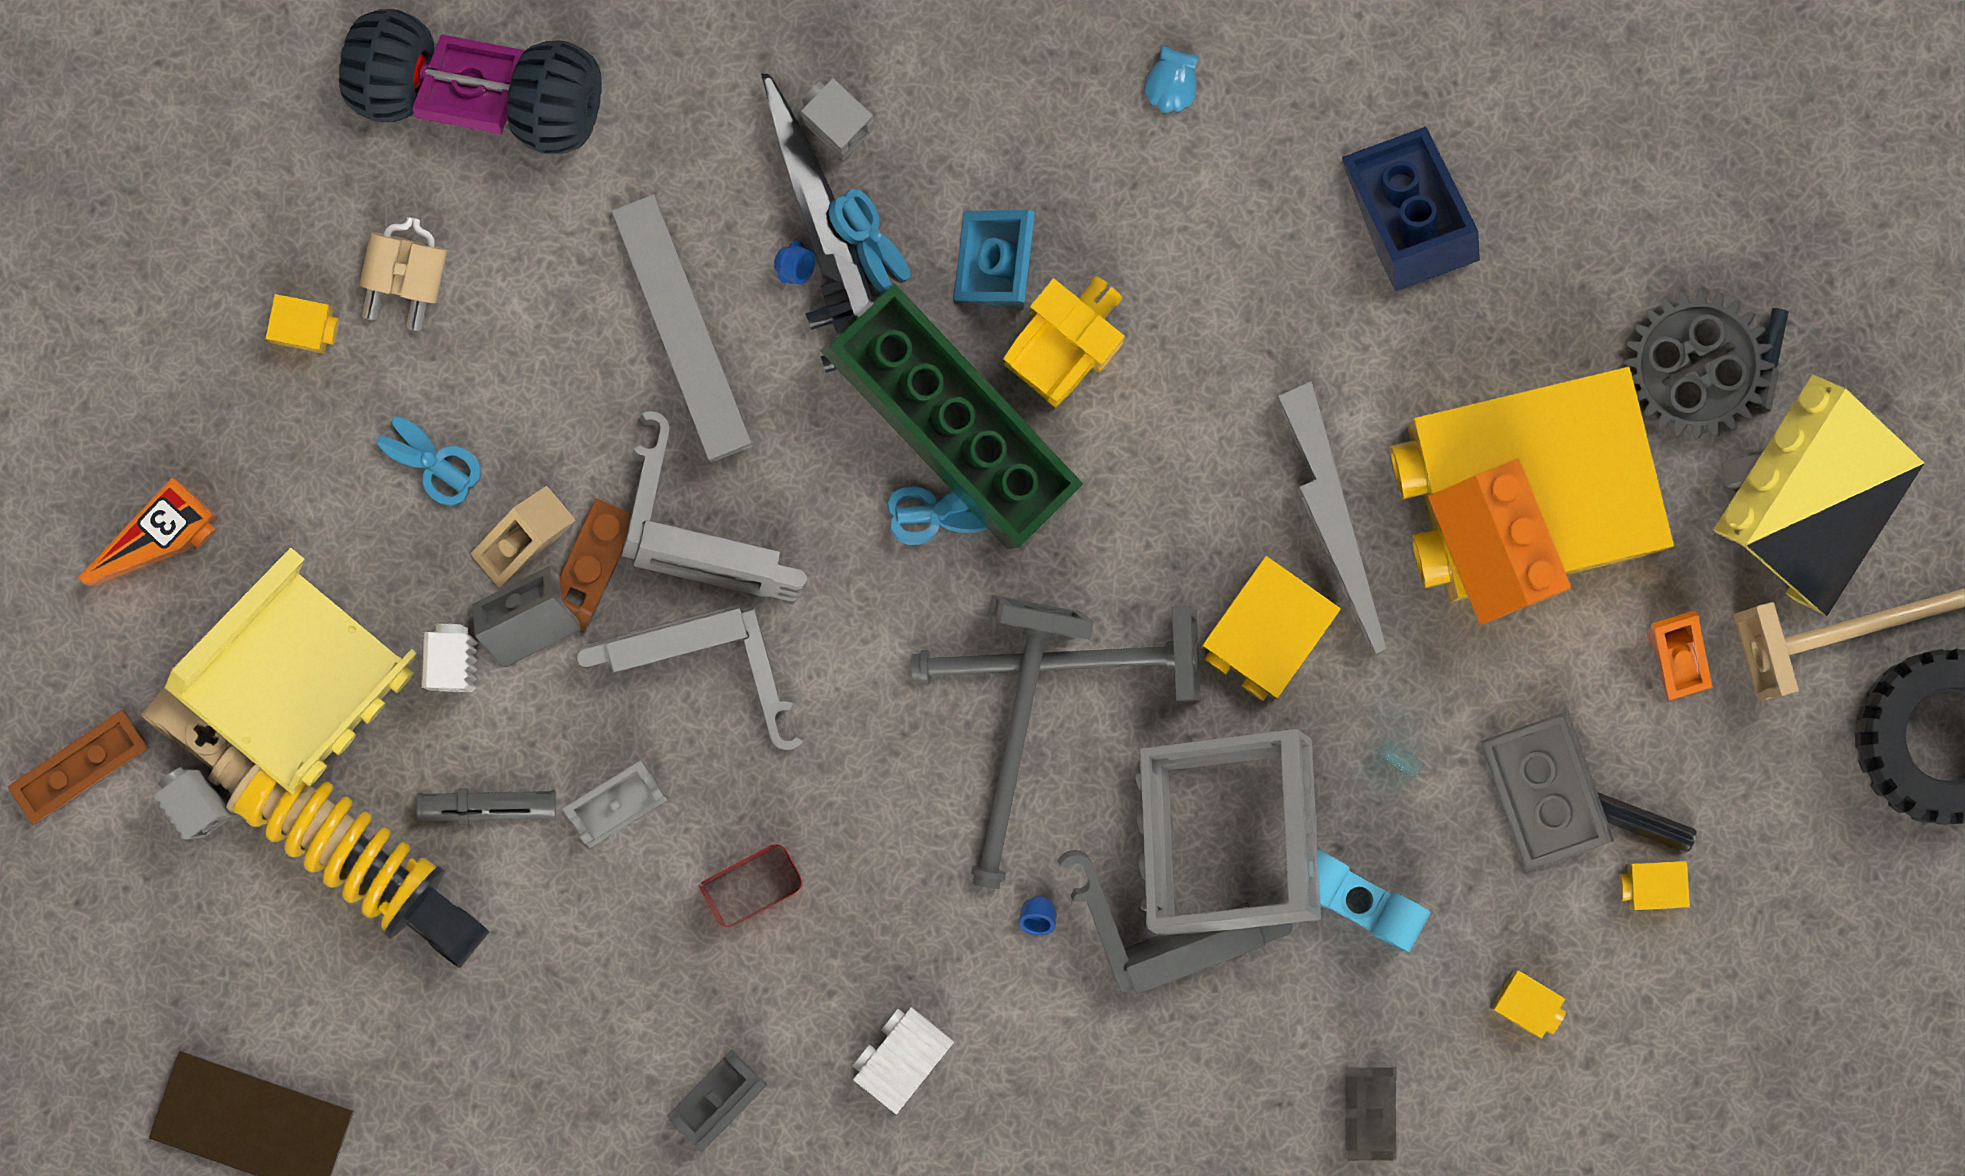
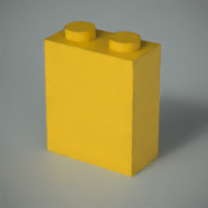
[1201,556,1341,701]

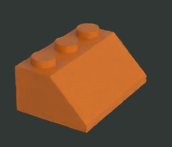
[1427,458,1572,626]

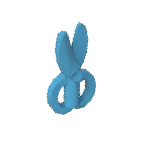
[829,189,911,292]
[376,416,481,506]
[886,486,988,545]

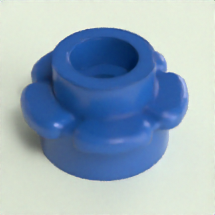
[774,240,815,284]

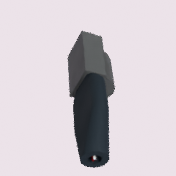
[1750,308,1789,411]

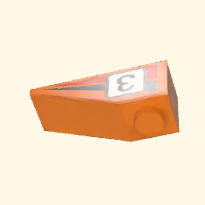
[78,477,219,586]

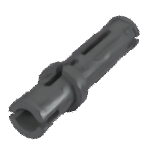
[417,788,556,825]

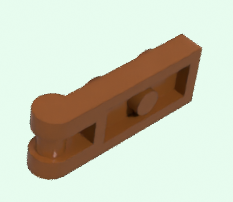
[560,498,631,633]

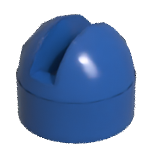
[1019,895,1057,935]

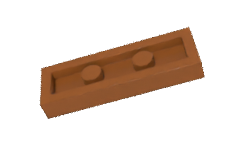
[7,710,150,825]

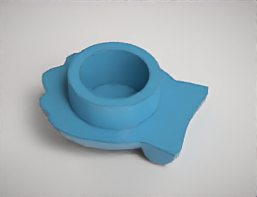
[1144,46,1200,113]

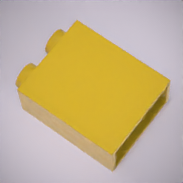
[1390,366,1674,603]

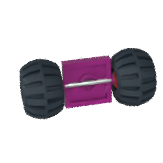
[339,9,602,155]

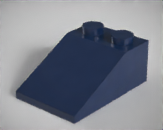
[1342,127,1480,291]

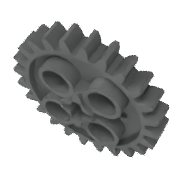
[1624,290,1775,439]

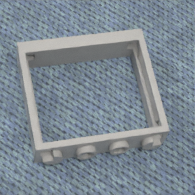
[1135,729,1321,937]

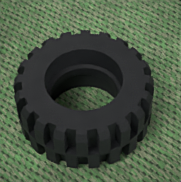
[1855,649,1965,825]

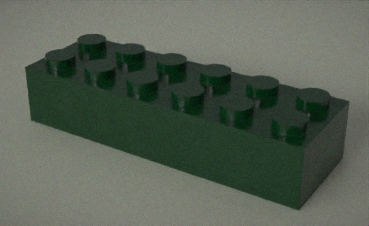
[819,283,1083,549]

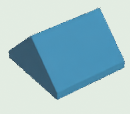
[954,210,1035,309]

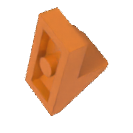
[1646,610,1713,701]

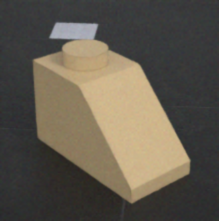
[470,486,576,588]

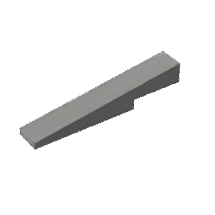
[612,194,753,463]
[1276,381,1386,656]

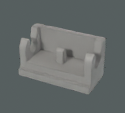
[563,760,667,848]

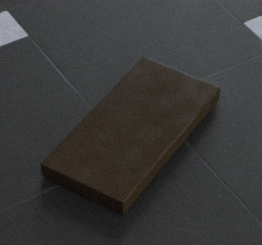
[148,1051,354,1176]

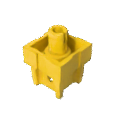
[1003,276,1125,408]

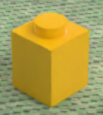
[265,294,339,354]
[1619,861,1690,910]
[1490,970,1566,1039]

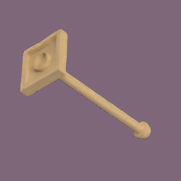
[1733,588,1965,702]

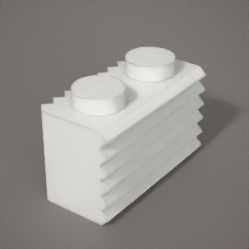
[422,624,478,692]
[853,1007,954,1114]

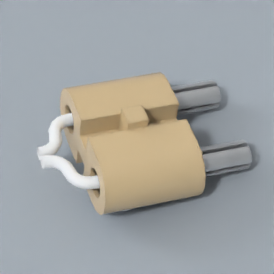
[359,217,448,331]

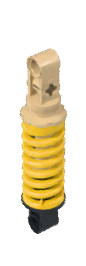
[141,685,490,968]

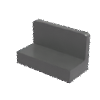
[472,566,581,666]

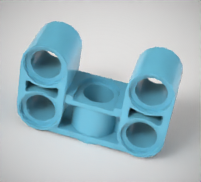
[1318,850,1432,953]

